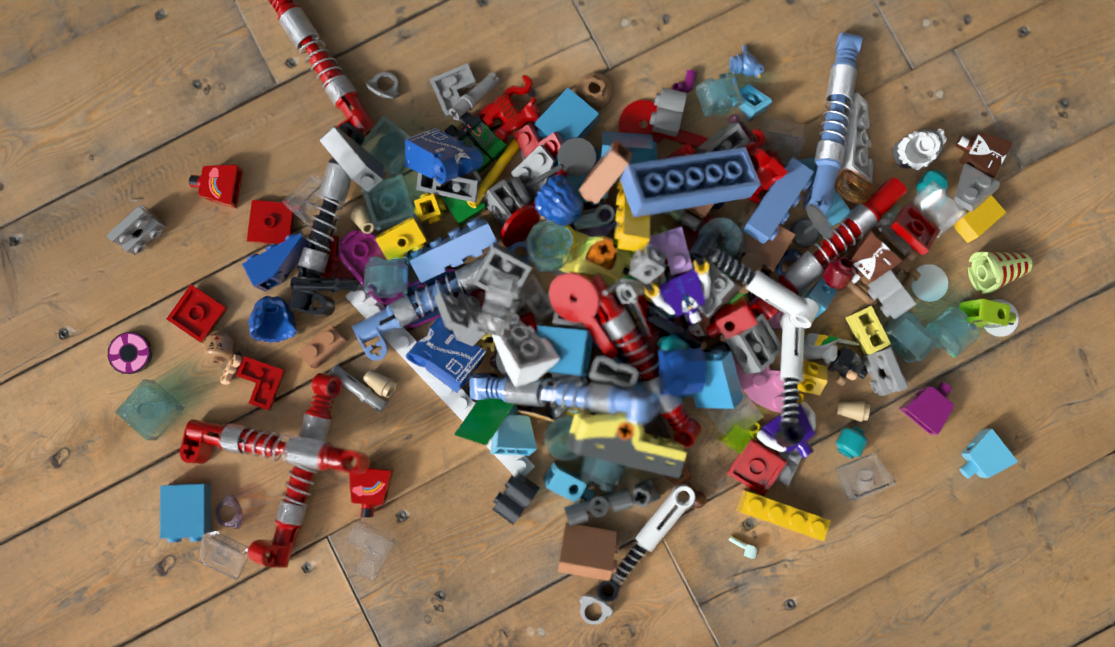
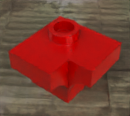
[749,148,788,190]

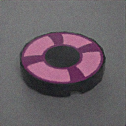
[107,332,152,374]

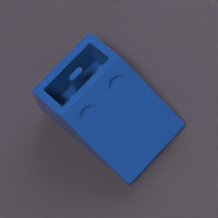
[242,233,308,292]

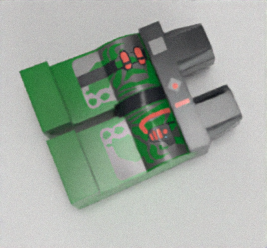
[444,112,506,174]

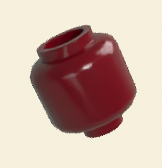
[823,257,856,289]

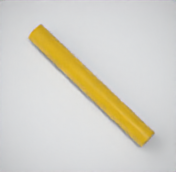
[467,139,520,208]

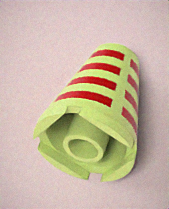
[968,251,1033,294]

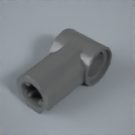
[574,205,615,231]
[631,478,661,508]

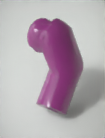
[672,70,697,93]

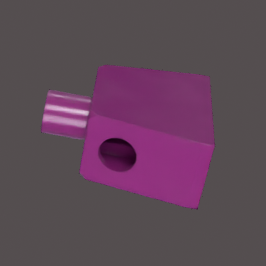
[899,382,954,435]

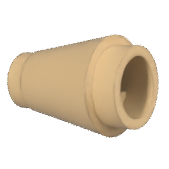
[351,205,374,234]
[363,370,396,398]
[837,401,870,422]

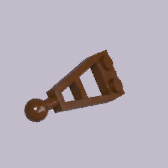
[642,414,706,509]

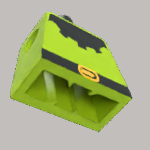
[958,299,1016,328]

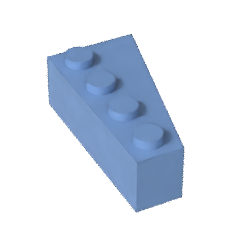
[742,157,814,244]
[408,217,499,283]

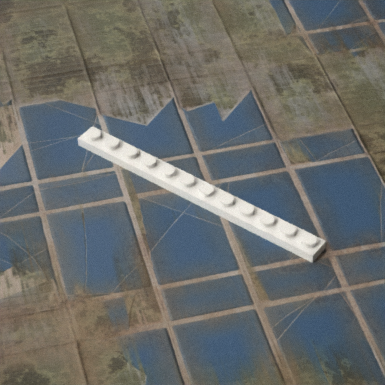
[345,283,535,477]

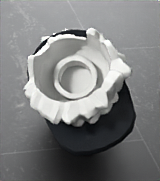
[892,128,947,170]

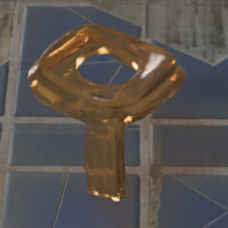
[835,170,872,204]

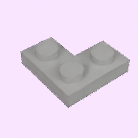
[430,63,476,119]

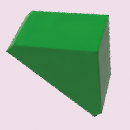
[443,196,486,227]

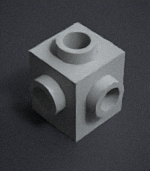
[630,244,665,285]

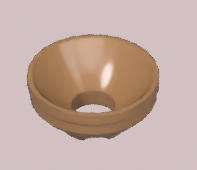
[575,73,613,111]

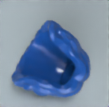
[535,173,583,226]
[248,296,297,343]

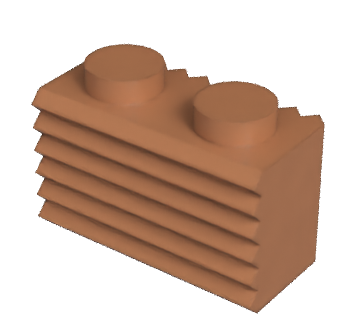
[298,325,348,369]

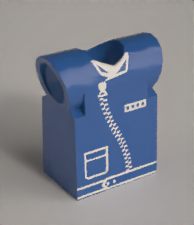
[405,128,483,184]
[405,316,486,393]

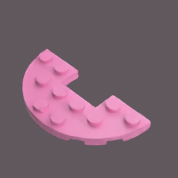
[731,296,785,413]

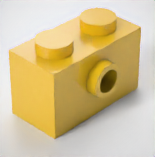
[951,195,1007,243]
[375,216,426,262]

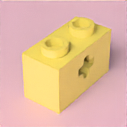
[846,306,891,355]

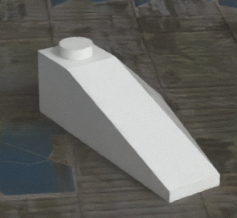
[837,93,873,185]
[482,302,559,387]

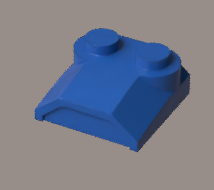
[659,348,706,396]

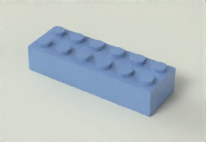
[620,147,761,217]

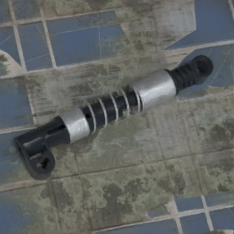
[289,123,364,317]

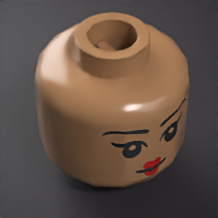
[204,331,234,364]

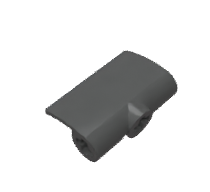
[564,488,633,526]

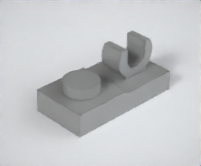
[776,448,802,485]

